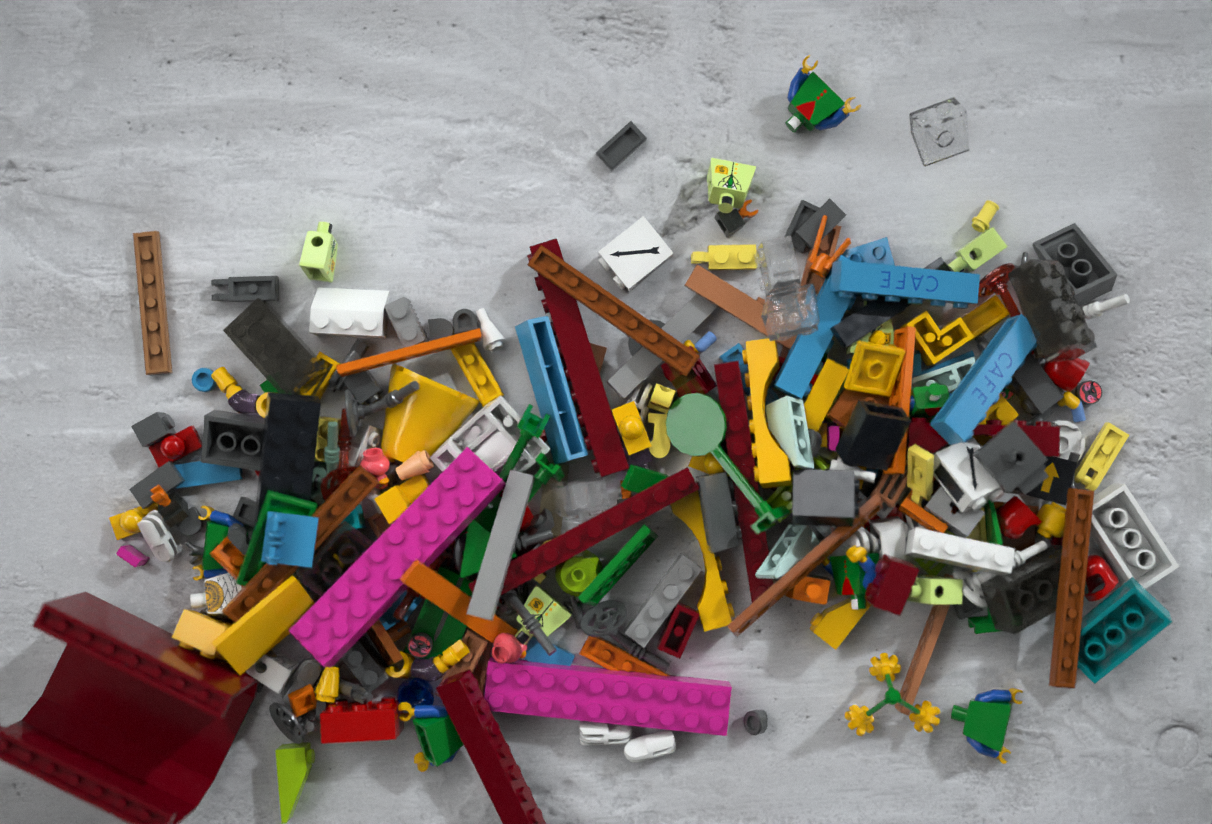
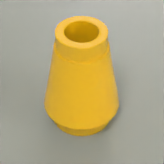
[314,666,340,703]

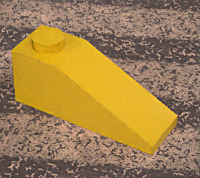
[809,594,871,650]

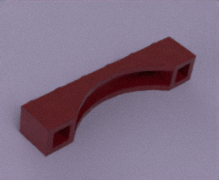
[906,418,1060,457]

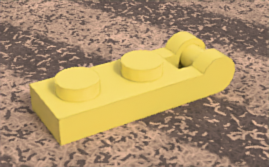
[1074,422,1129,491]

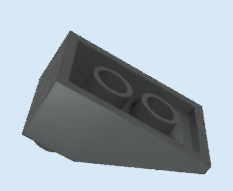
[1032,223,1118,310]

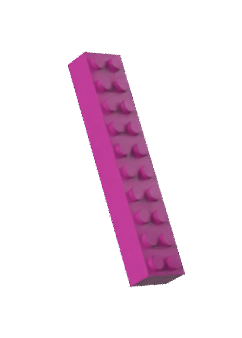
[289,447,506,667]
[484,656,732,736]

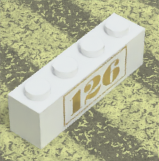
[905,528,1015,576]

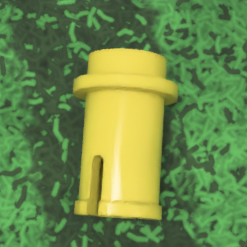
[971,200,1000,232]

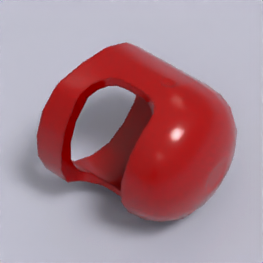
[1043,350,1090,393]
[996,496,1042,539]
[1084,555,1119,602]

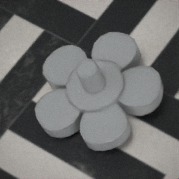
[300,710,316,736]

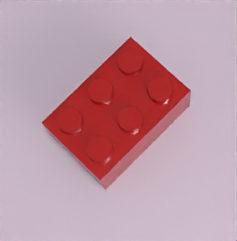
[320,696,404,744]

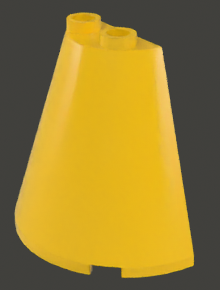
[381,364,480,463]

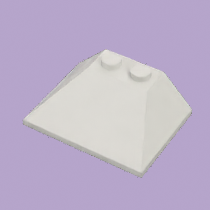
[430,396,550,491]

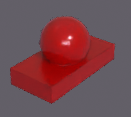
[149,425,202,468]

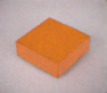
[287,684,317,718]

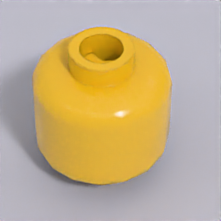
[1036,502,1066,540]

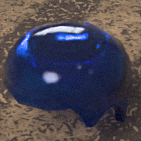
[397,677,435,708]

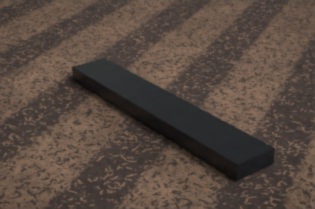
[831,257,951,349]

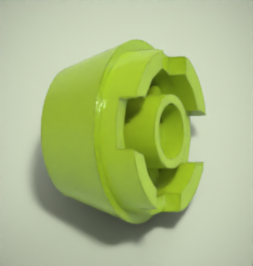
[555,550,603,597]

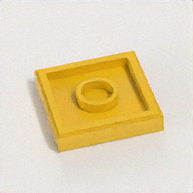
[843,341,905,397]

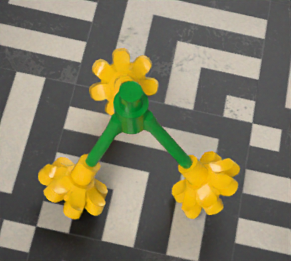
[845,653,940,736]

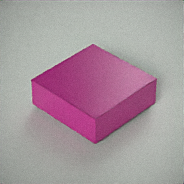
[827,426,839,451]
[116,545,149,567]

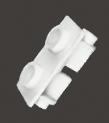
[345,422,383,471]

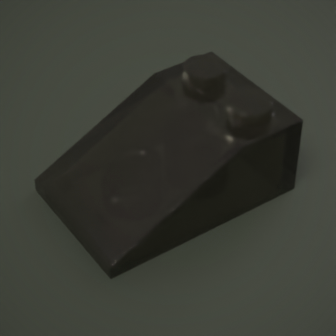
[294,521,374,597]

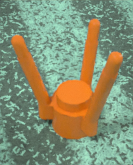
[807,215,851,278]

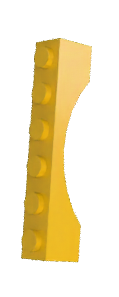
[742,338,792,488]
[670,490,735,632]

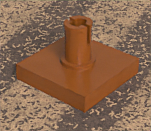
[826,388,889,429]
[366,619,411,666]

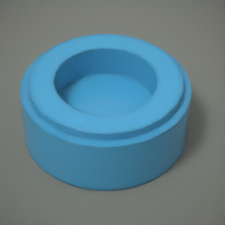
[192,368,217,392]

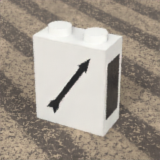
[598,216,673,292]
[933,436,1005,513]

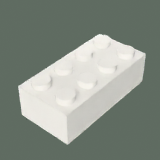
[1090,483,1179,589]

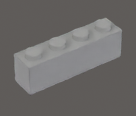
[624,553,702,648]

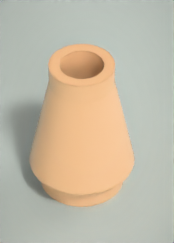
[396,450,434,481]

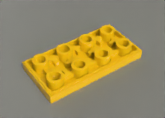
[212,575,315,675]

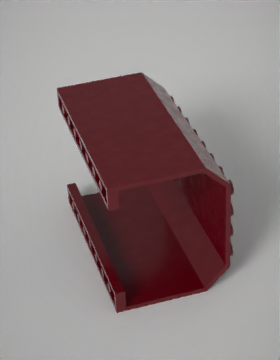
[0,592,259,824]

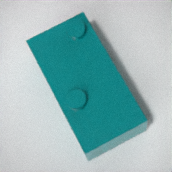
[1077,577,1172,684]

